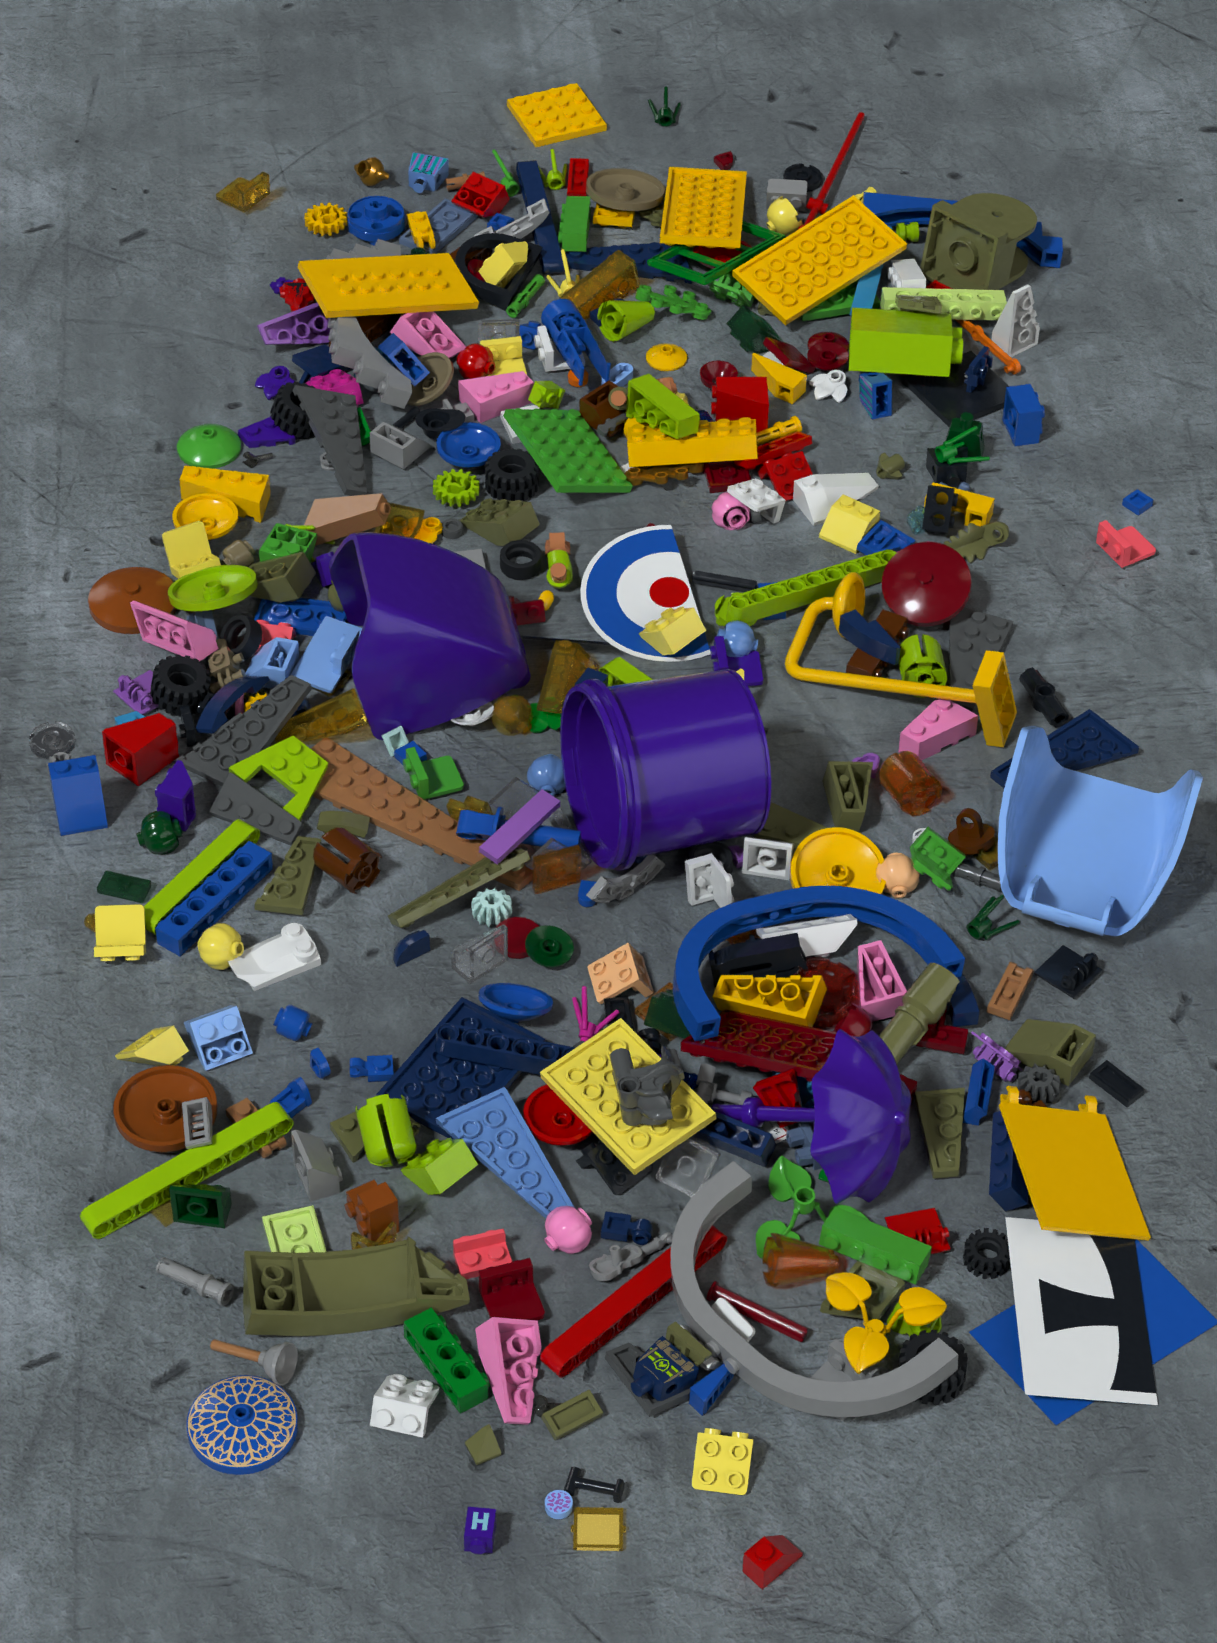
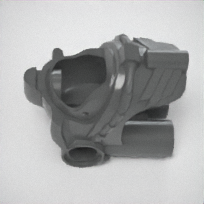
[610,1045,685,1126]

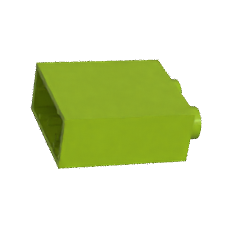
[849,308,963,377]

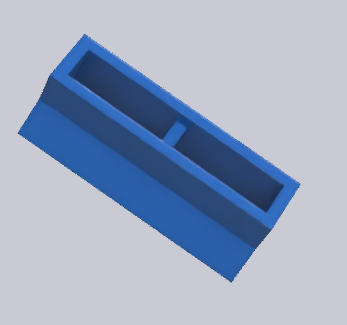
[963,1058,995,1126]

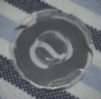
[29,722,76,759]

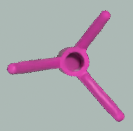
[572,986,619,1042]

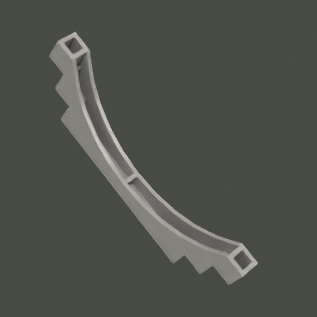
[326,239,412,409]

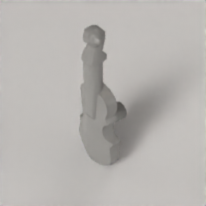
[589,1232,673,1281]

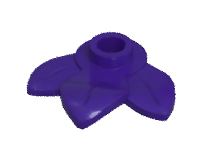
[255,366,295,400]

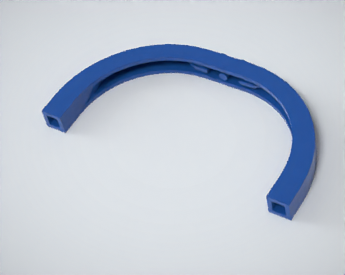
[673,886,965,1041]

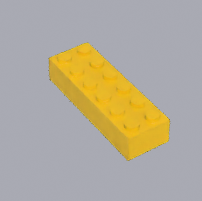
[627,417,758,467]

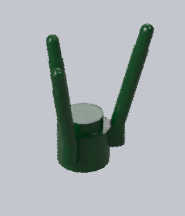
[648,86,681,127]
[966,894,1020,940]

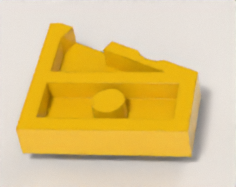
[593,203,635,228]

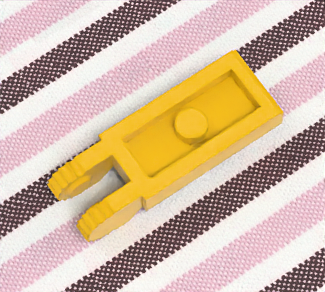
[407,211,436,251]

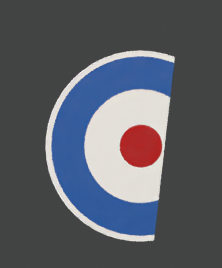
[580,525,710,662]

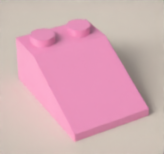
[390,311,466,359]

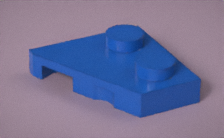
[856,520,916,555]

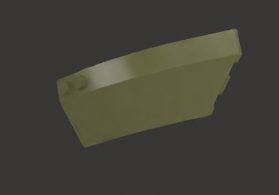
[243,1237,470,1336]

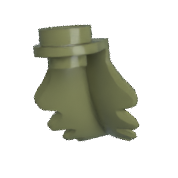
[944,521,1009,563]

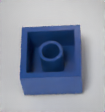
[1002,384,1045,446]

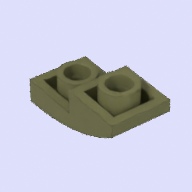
[317,811,370,838]

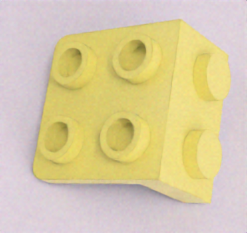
[162,521,221,579]
[94,904,146,961]
[692,1428,754,1495]

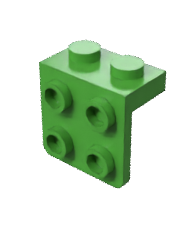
[707,272,755,308]
[403,747,464,799]
[910,826,965,891]

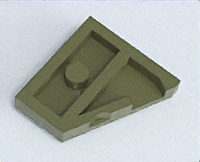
[895,295,942,314]
[330,1112,388,1163]
[666,1321,712,1366]

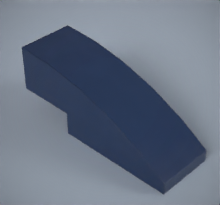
[839,609,901,665]
[947,974,980,1027]

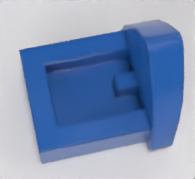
[270,1077,312,1118]

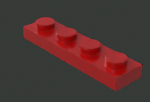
[734,431,812,470]

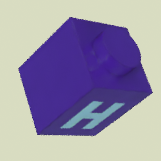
[464,1507,496,1554]

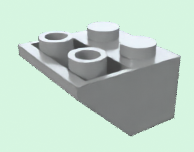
[370,422,431,469]

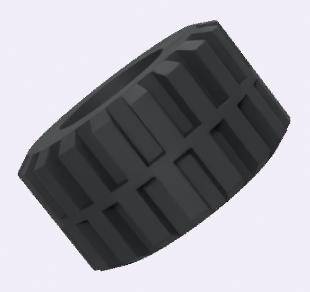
[270,382,315,437]
[485,448,539,501]
[150,655,211,716]
[898,1330,968,1405]

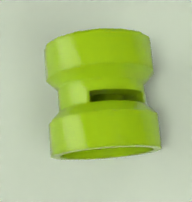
[896,222,919,242]

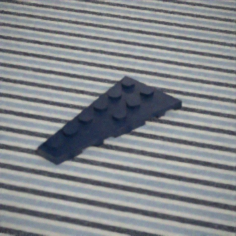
[565,242,692,284]

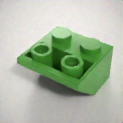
[259,523,317,563]

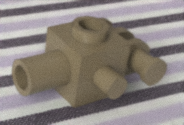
[206,639,246,694]

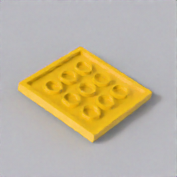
[507,83,607,147]

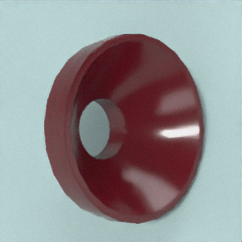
[700,360,738,391]

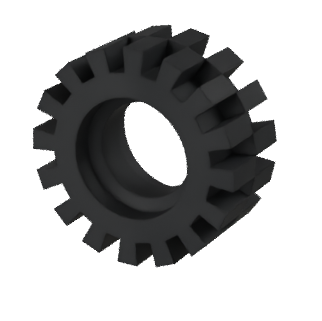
[963,1228,1010,1279]

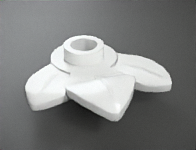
[809,370,848,403]

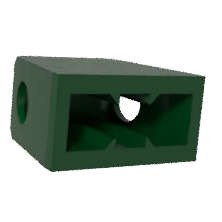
[945,412,985,462]

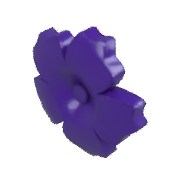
[270,277,293,294]

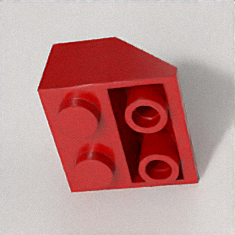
[451,172,510,217]

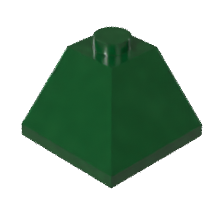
[169,1184,232,1229]

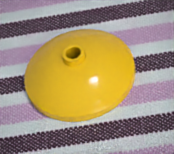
[172,493,238,540]

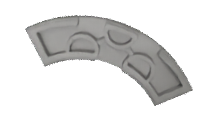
[586,854,665,903]

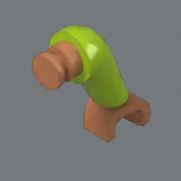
[545,532,573,589]

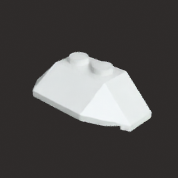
[756,914,857,957]

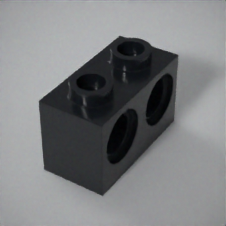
[922,485,958,533]

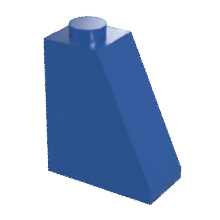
[378,333,430,387]

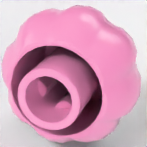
[712,492,751,530]
[544,1206,592,1254]

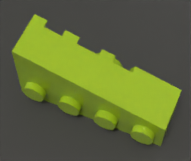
[626,374,700,439]

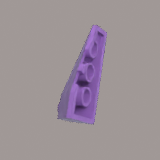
[257,303,330,345]

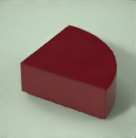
[714,151,733,170]

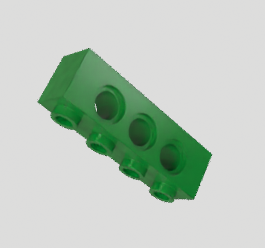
[403,1307,490,1414]

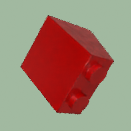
[711,377,769,432]
[102,713,179,787]

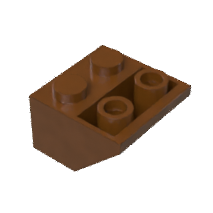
[579,380,626,438]

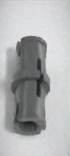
[955,862,1001,891]

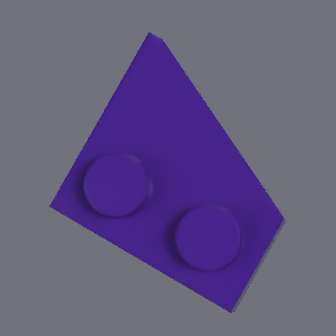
[238,417,296,448]

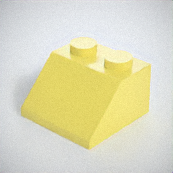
[819,494,880,554]

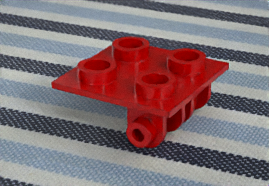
[884,1208,950,1254]

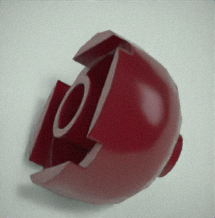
[833,1003,872,1037]

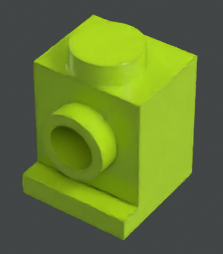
[528,381,565,409]

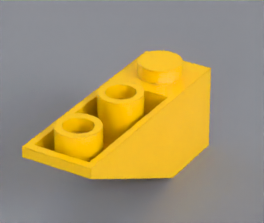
[751,353,807,404]

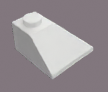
[742,837,795,880]

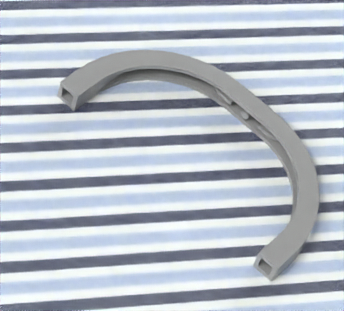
[671,1161,958,1417]

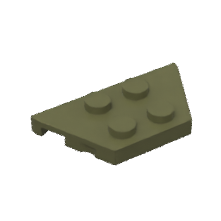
[820,1261,905,1320]

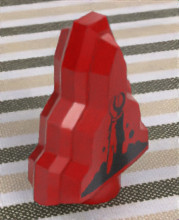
[279,278,315,312]

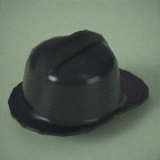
[415,408,466,439]

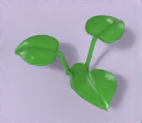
[756,1156,869,1261]

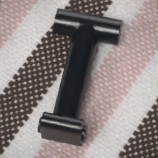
[563,1467,625,1503]

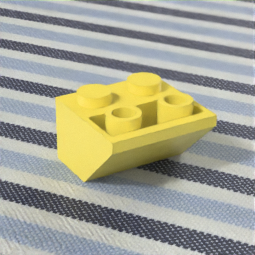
[479,241,528,288]
[639,607,706,655]

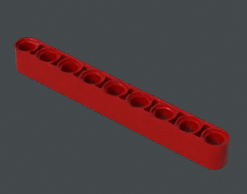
[540,1225,728,1378]

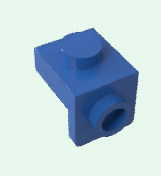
[518,321,541,350]

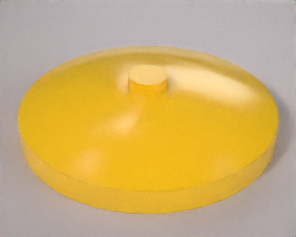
[790,827,886,918]

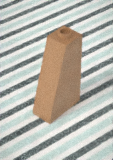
[304,493,391,546]

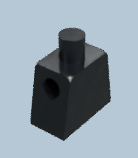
[926,447,968,488]

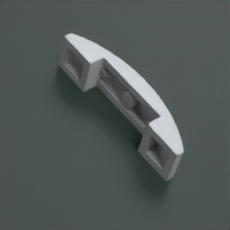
[474,199,549,239]

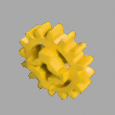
[304,203,347,236]

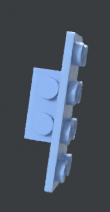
[290,616,362,693]

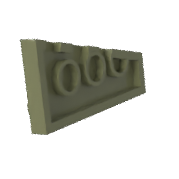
[255,836,322,915]
[914,1088,965,1179]

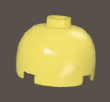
[766,196,803,237]

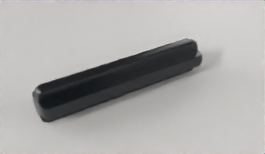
[692,570,757,592]

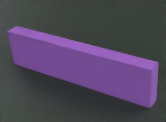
[479,789,560,865]

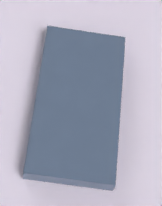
[399,198,478,254]

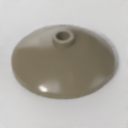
[407,352,454,406]

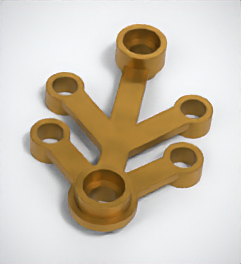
[624,462,704,486]

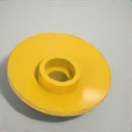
[646,343,687,371]

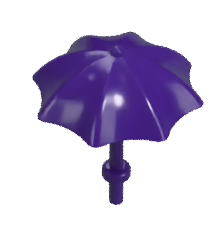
[711,1029,911,1204]

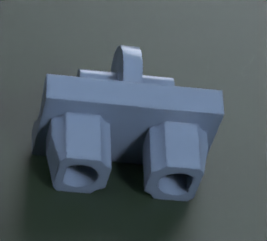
[786,1122,821,1170]

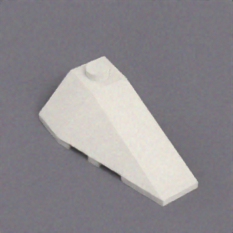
[793,473,879,526]

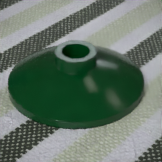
[525,925,574,968]

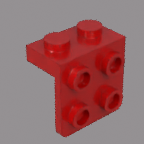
[758,451,813,502]

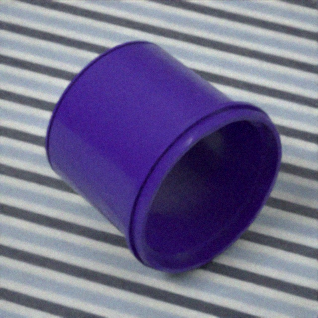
[560,669,771,871]

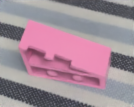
[857,940,907,1022]

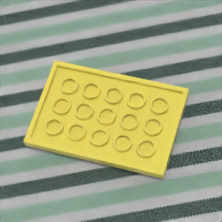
[540,1018,716,1175]

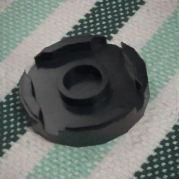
[783,163,822,192]

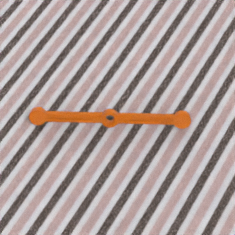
[955,319,1021,374]

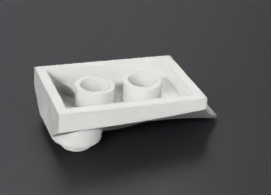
[228,923,321,991]

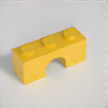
[923,482,995,527]

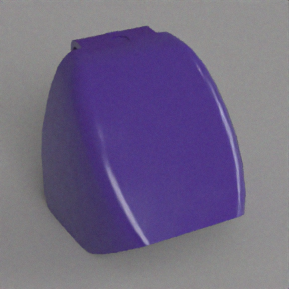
[329,532,531,740]

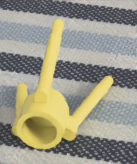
[546,249,580,300]

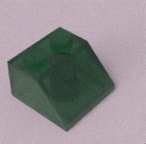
[726,305,785,354]

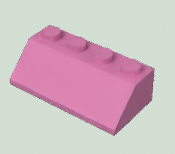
[130,600,218,662]

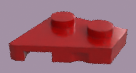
[753,1069,802,1128]

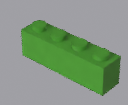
[558,196,591,252]
[819,1207,932,1285]

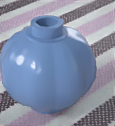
[717,620,758,657]
[527,754,566,796]

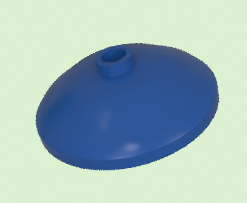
[437,422,501,468]
[478,983,553,1023]

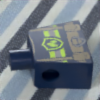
[631,1336,699,1401]

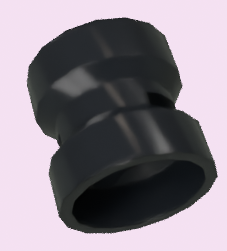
[637,1028,662,1057]

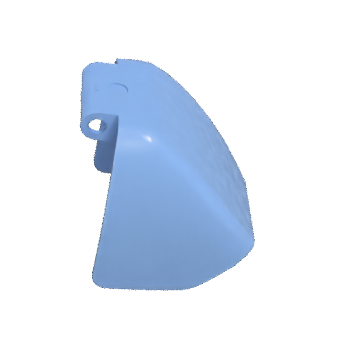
[998,726,1203,936]

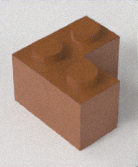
[344,1180,399,1245]

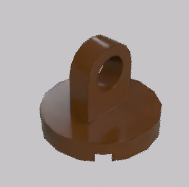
[948,808,996,855]

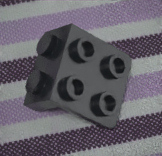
[576,1141,653,1195]

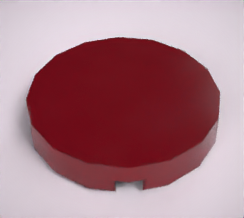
[493,917,539,959]

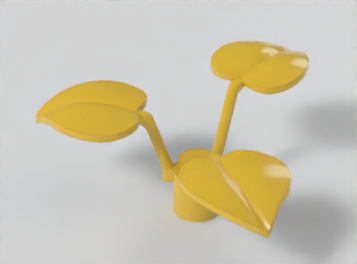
[826,1272,947,1374]

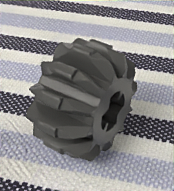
[1017,1064,1060,1104]

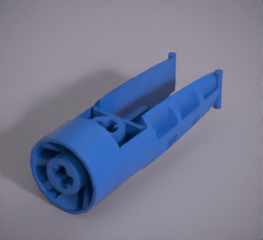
[541,299,611,386]

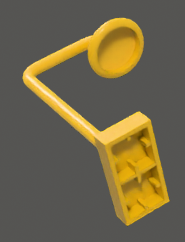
[784,572,1017,748]

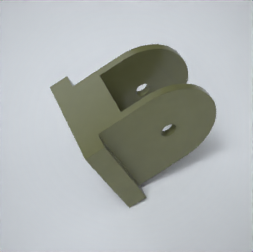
[920,193,1037,290]

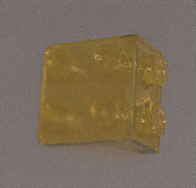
[216,172,270,213]

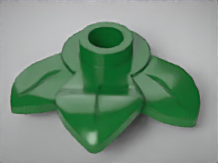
[519,698,562,733]

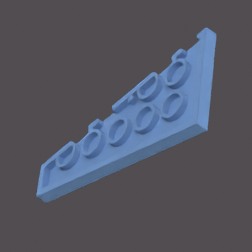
[436,1087,575,1219]

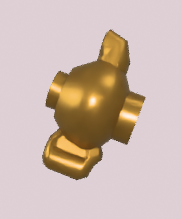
[354,157,389,186]

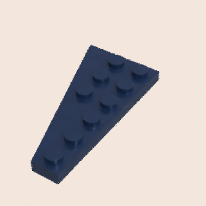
[990,709,1139,788]

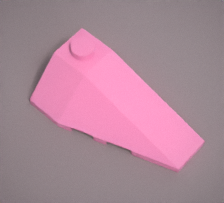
[475,1317,542,1425]

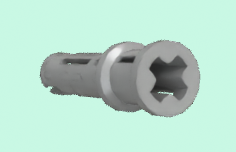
[156,1257,234,1306]

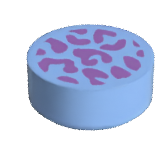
[545,1490,573,1519]

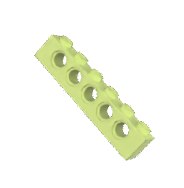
[880,287,1007,320]

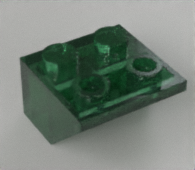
[644,989,691,1039]

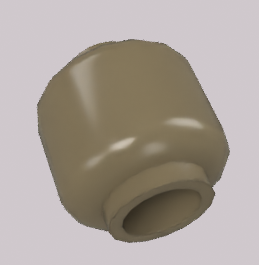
[222,540,256,567]

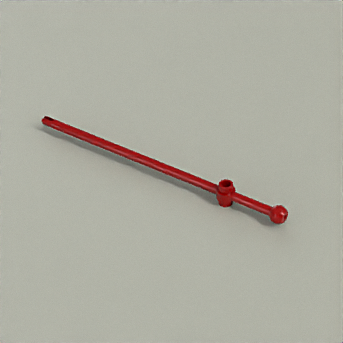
[797,112,865,230]

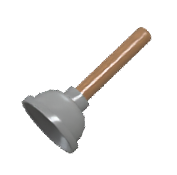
[210,1339,298,1386]

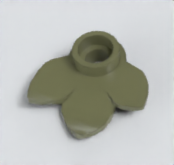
[639,204,664,226]

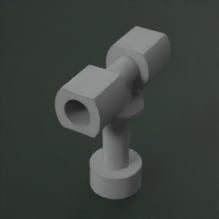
[696,1064,752,1105]

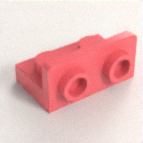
[453,1229,512,1279]

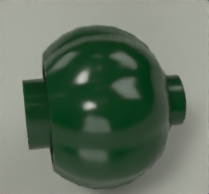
[137,811,183,855]

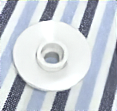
[451,702,494,726]

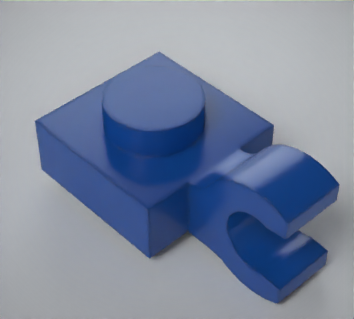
[349,1055,394,1082]

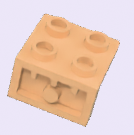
[588,943,654,1004]

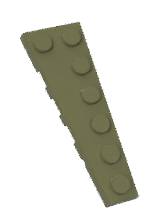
[388,847,530,928]

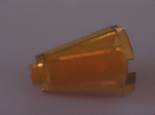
[763,1233,839,1287]

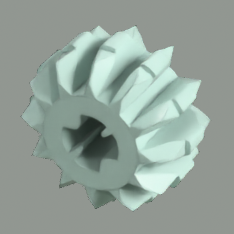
[471,887,512,928]

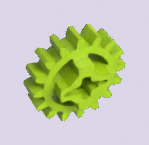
[433,469,479,507]

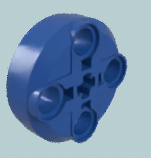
[347,196,405,246]

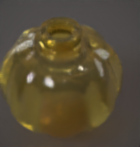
[491,695,533,736]

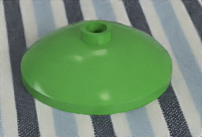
[177,424,241,469]

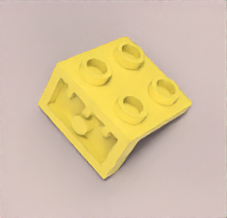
[480,336,528,376]

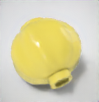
[198,923,244,970]

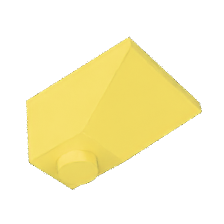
[115,1025,189,1066]

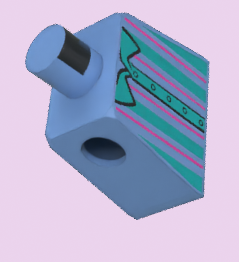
[408,152,449,193]

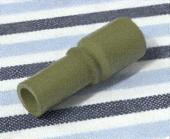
[879,963,960,1064]

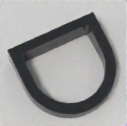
[454,233,543,311]

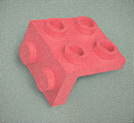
[1096,520,1156,568]

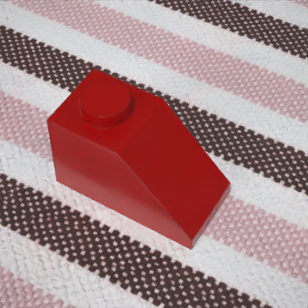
[742,1535,803,1590]

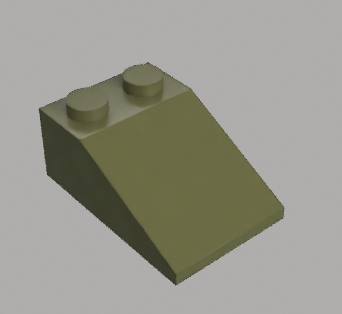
[249,552,316,603]

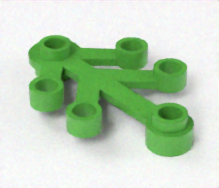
[635,285,711,320]

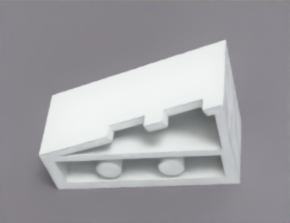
[887,259,926,288]

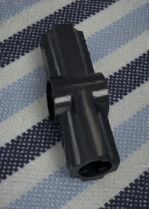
[1019,667,1069,728]

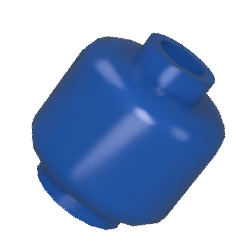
[273,1005,313,1041]

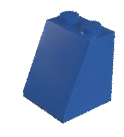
[48,755,108,836]

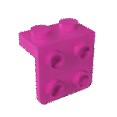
[306,369,363,405]

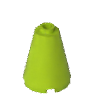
[597,300,655,341]

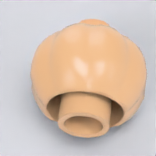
[876,853,920,898]

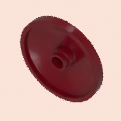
[882,542,972,627]

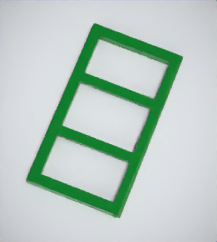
[647,221,786,285]

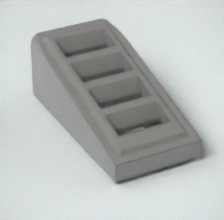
[182,1097,212,1149]

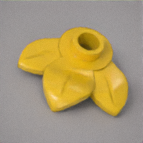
[403,517,443,544]

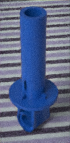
[456,806,581,852]

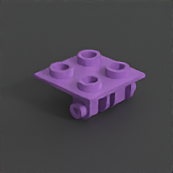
[113,670,158,715]
[971,1031,1023,1082]

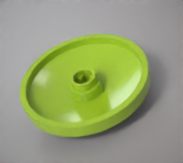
[168,565,258,611]

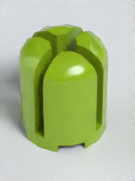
[899,634,947,698]
[355,1094,416,1167]

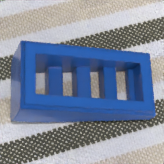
[689,1363,734,1416]

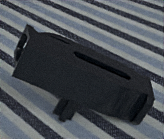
[708,933,808,988]

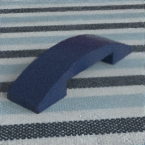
[196,676,270,734]

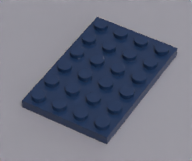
[376,997,545,1140]

